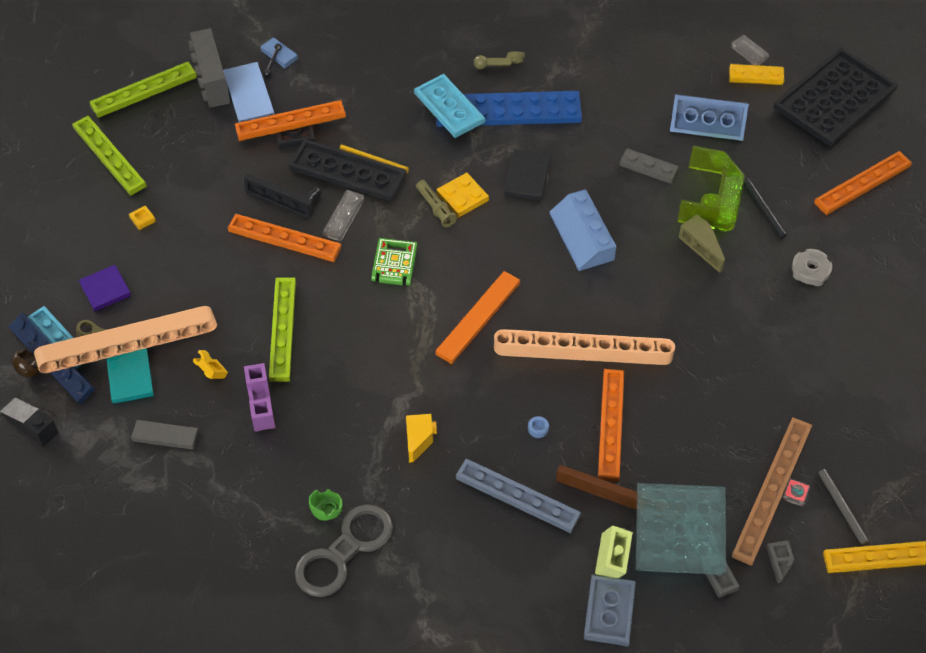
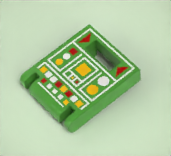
[371,238,417,286]

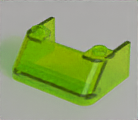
[677,146,744,231]

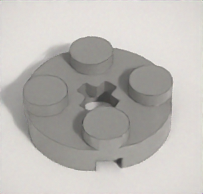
[792,249,832,286]

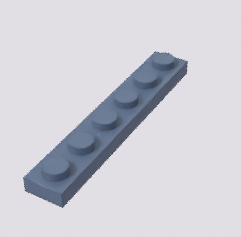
[456,459,581,533]

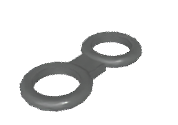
[295,504,393,597]

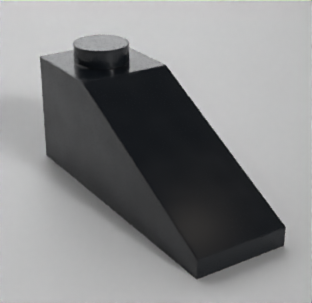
[0,398,59,447]

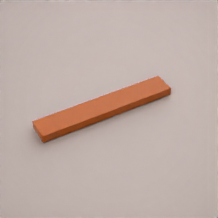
[235,100,346,141]
[814,151,912,215]
[228,214,342,262]
[435,271,520,364]
[598,369,624,482]

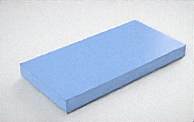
[223,62,275,123]

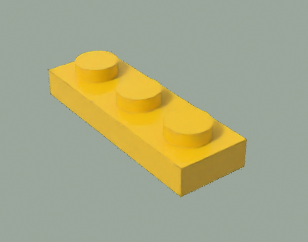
[729,64,784,85]

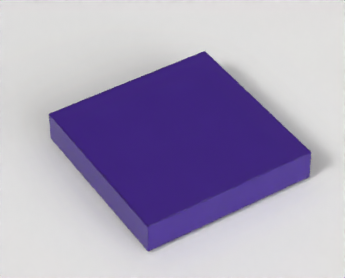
[79,265,131,312]

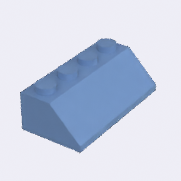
[670,94,749,141]
[550,189,616,271]

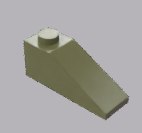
[679,214,725,273]

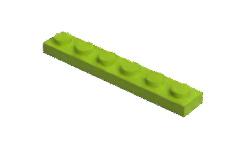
[89,62,197,118]
[72,116,147,196]
[269,278,296,382]

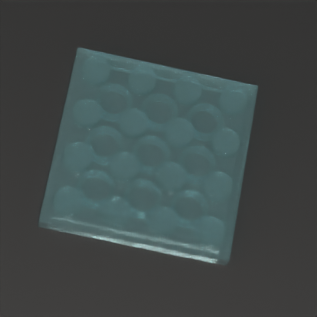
[636,483,726,574]

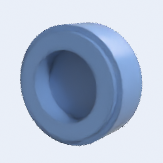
[528,416,549,438]

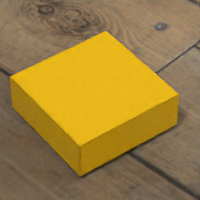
[129,205,156,230]

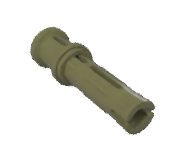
[416,180,457,227]

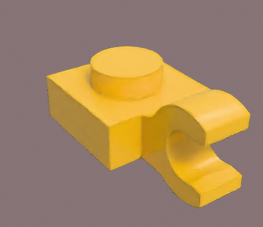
[193,350,228,379]

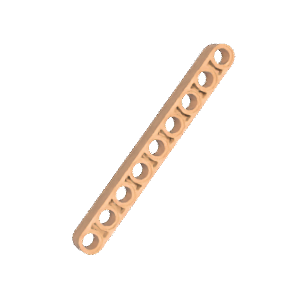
[34,306,217,373]
[494,329,675,365]

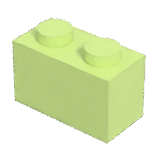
[595,526,633,578]

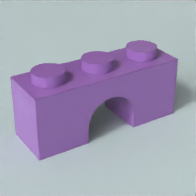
[244,363,275,432]

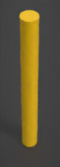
[339,145,409,174]

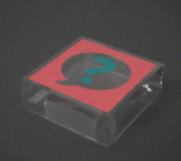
[782,478,810,507]

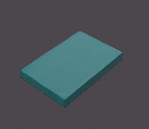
[106,348,154,404]

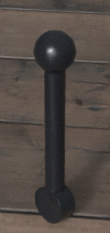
[264,43,282,77]

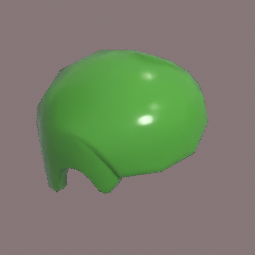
[309,489,343,521]

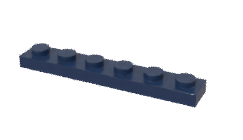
[8,312,95,404]

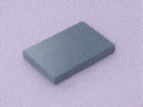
[583,575,636,646]

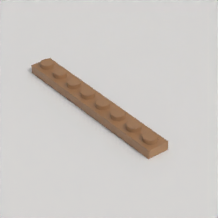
[731,417,812,566]

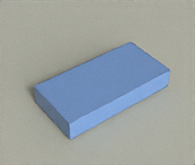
[261,37,298,68]

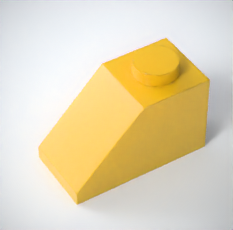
[406,414,437,463]

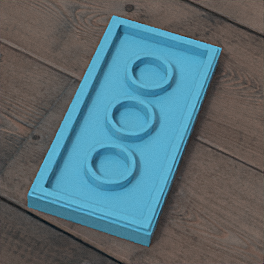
[414,74,485,138]

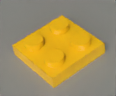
[436,173,489,218]

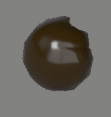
[12,349,41,378]

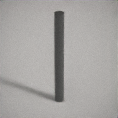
[818,469,869,545]

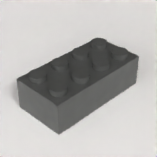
[188,28,230,108]

